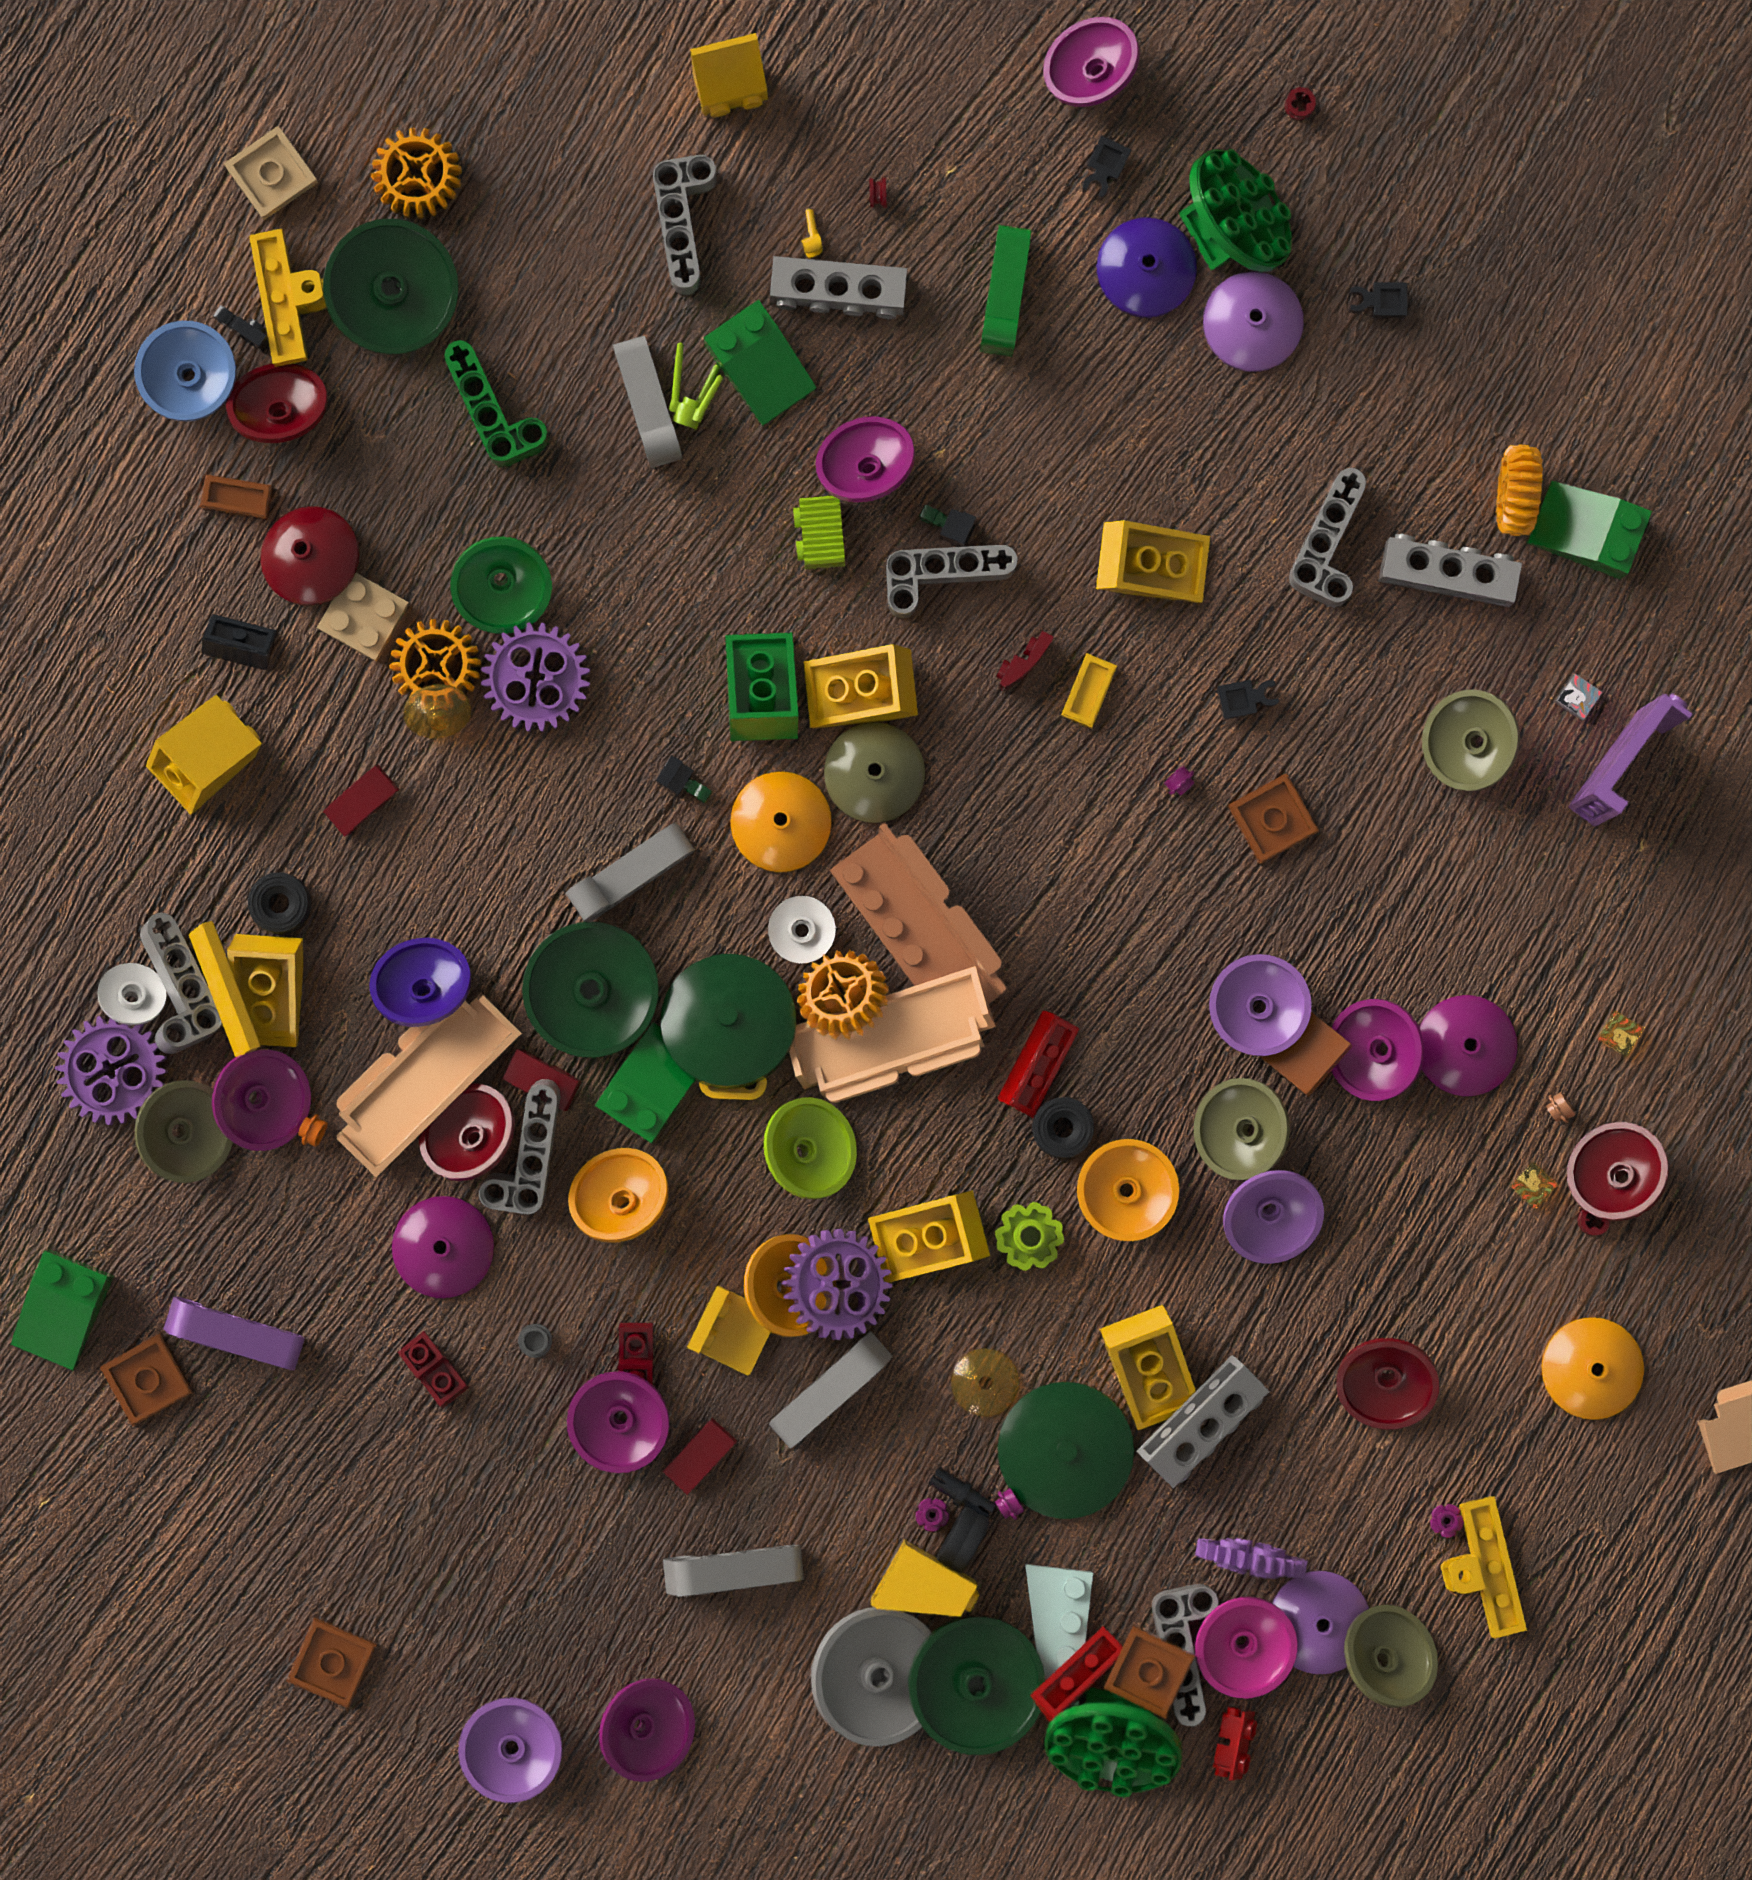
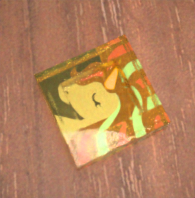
[1596,1010,1644,1057]
[1509,1161,1559,1209]

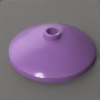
[1203,272,1303,372]
[1209,954,1312,1056]
[1223,1170,1324,1264]
[1272,1571,1369,1674]
[458,1698,562,1803]

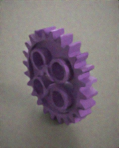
[481,622,590,732]
[55,1016,168,1125]
[782,1229,892,1340]
[1195,1538,1308,1579]

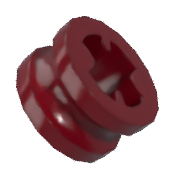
[1284,87,1316,121]
[869,177,887,208]
[1577,1209,1611,1236]

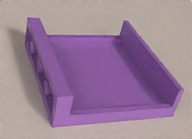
[1568,694,1693,827]

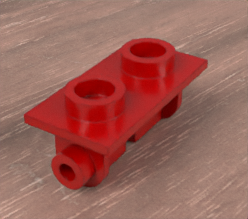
[1212,1706,1257,1781]

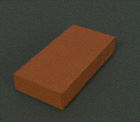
[200,474,273,520]

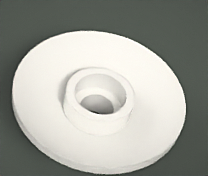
[768,896,836,964]
[97,963,166,1025]

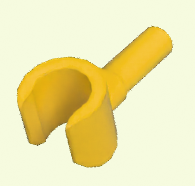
[801,209,823,258]

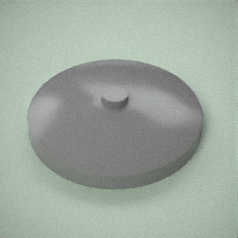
[811,1607,931,1746]

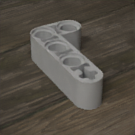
[653,155,717,295]
[613,335,683,469]
[1289,468,1366,607]
[886,545,1017,619]
[565,822,695,922]
[140,913,222,1054]
[479,1079,560,1214]
[768,1331,893,1449]
[663,1545,804,1596]
[1152,1584,1218,1726]

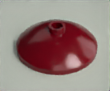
[226,364,328,443]
[261,506,360,606]
[419,1084,515,1181]
[1567,1122,1669,1221]
[1336,1338,1439,1430]

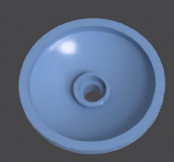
[134,320,236,422]

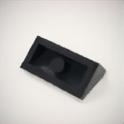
[202,614,277,670]

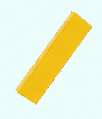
[188,921,260,1057]

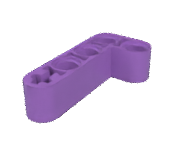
[163,1296,305,1370]

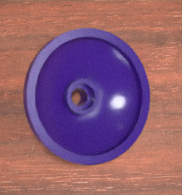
[1097,218,1197,318]
[369,938,471,1027]

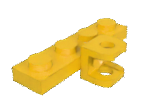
[249,228,326,367]
[1441,1496,1527,1639]

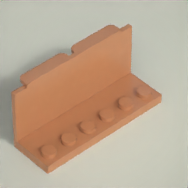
[829,823,1007,1004]

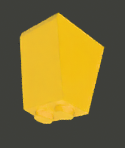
[146,694,262,815]
[871,1539,979,1617]

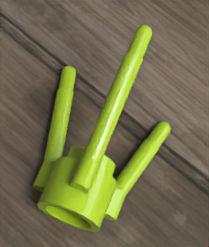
[668,342,723,430]

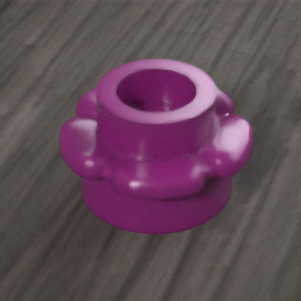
[1164,765,1195,796]
[995,1488,1025,1520]
[915,1498,949,1532]
[1430,1504,1464,1538]

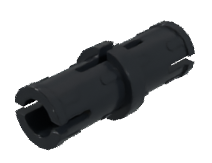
[928,1466,996,1518]

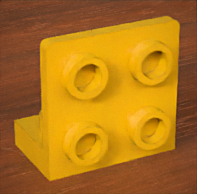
[687,1285,771,1375]

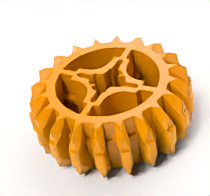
[371,127,462,219]
[1496,444,1543,536]
[389,619,481,710]
[797,950,889,1040]

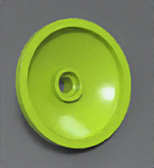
[764,1097,857,1199]

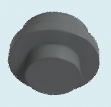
[518,1323,552,1358]

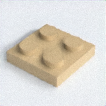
[224,126,318,221]
[317,573,410,662]

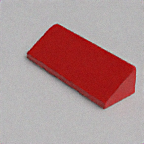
[998,1010,1080,1118]
[1030,1626,1123,1722]

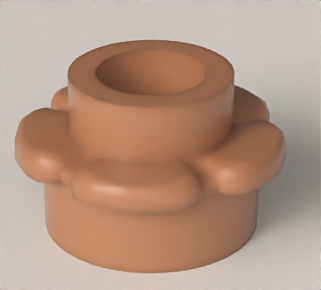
[1546,1092,1576,1124]

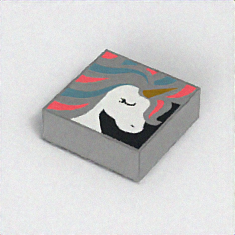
[1555,674,1603,721]

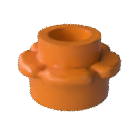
[298,1114,328,1147]

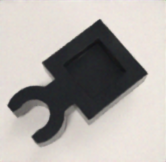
[1082,135,1131,201]
[1349,282,1407,318]
[213,305,269,353]
[1217,680,1279,721]

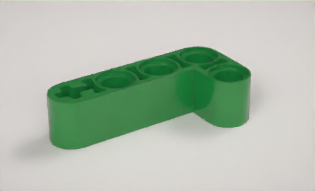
[980,225,1032,357]
[444,340,549,467]

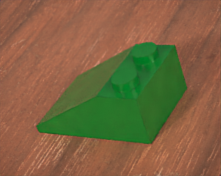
[703,299,817,427]
[1527,481,1652,580]
[725,633,798,741]
[595,1022,695,1144]
[11,1250,114,1370]

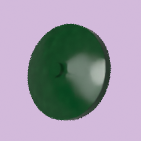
[323,219,458,355]
[522,922,659,1058]
[661,954,796,1089]
[997,1381,1134,1519]
[908,1615,1045,1755]

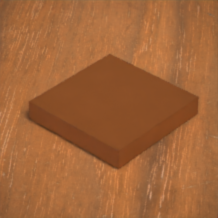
[1227,773,1319,865]
[1258,1012,1352,1097]
[100,1333,194,1427]
[286,1617,377,1709]
[1104,1625,1196,1719]

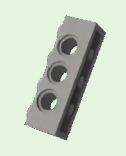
[770,256,907,319]
[1378,534,1522,607]
[1136,1355,1270,1488]

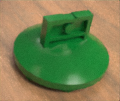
[1179,149,1292,272]
[1044,1688,1183,1798]

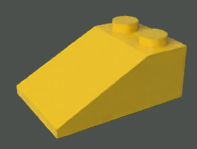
[690,33,768,117]
[1096,520,1210,603]
[804,644,918,728]
[227,934,303,1047]
[868,1190,990,1283]
[1100,1305,1196,1431]

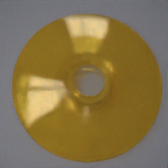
[403,684,471,739]
[951,1348,1019,1417]

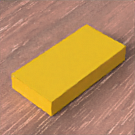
[1061,653,1117,729]

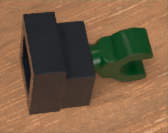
[919,504,977,547]
[655,755,713,804]

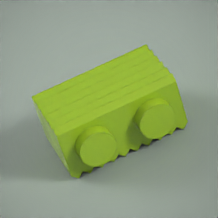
[793,496,845,569]

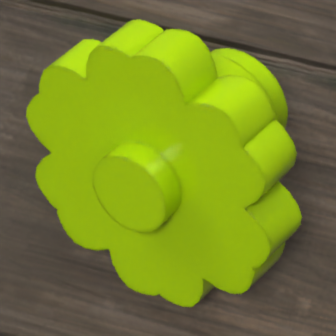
[995,1202,1064,1271]

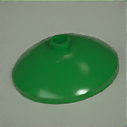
[450,537,552,634]

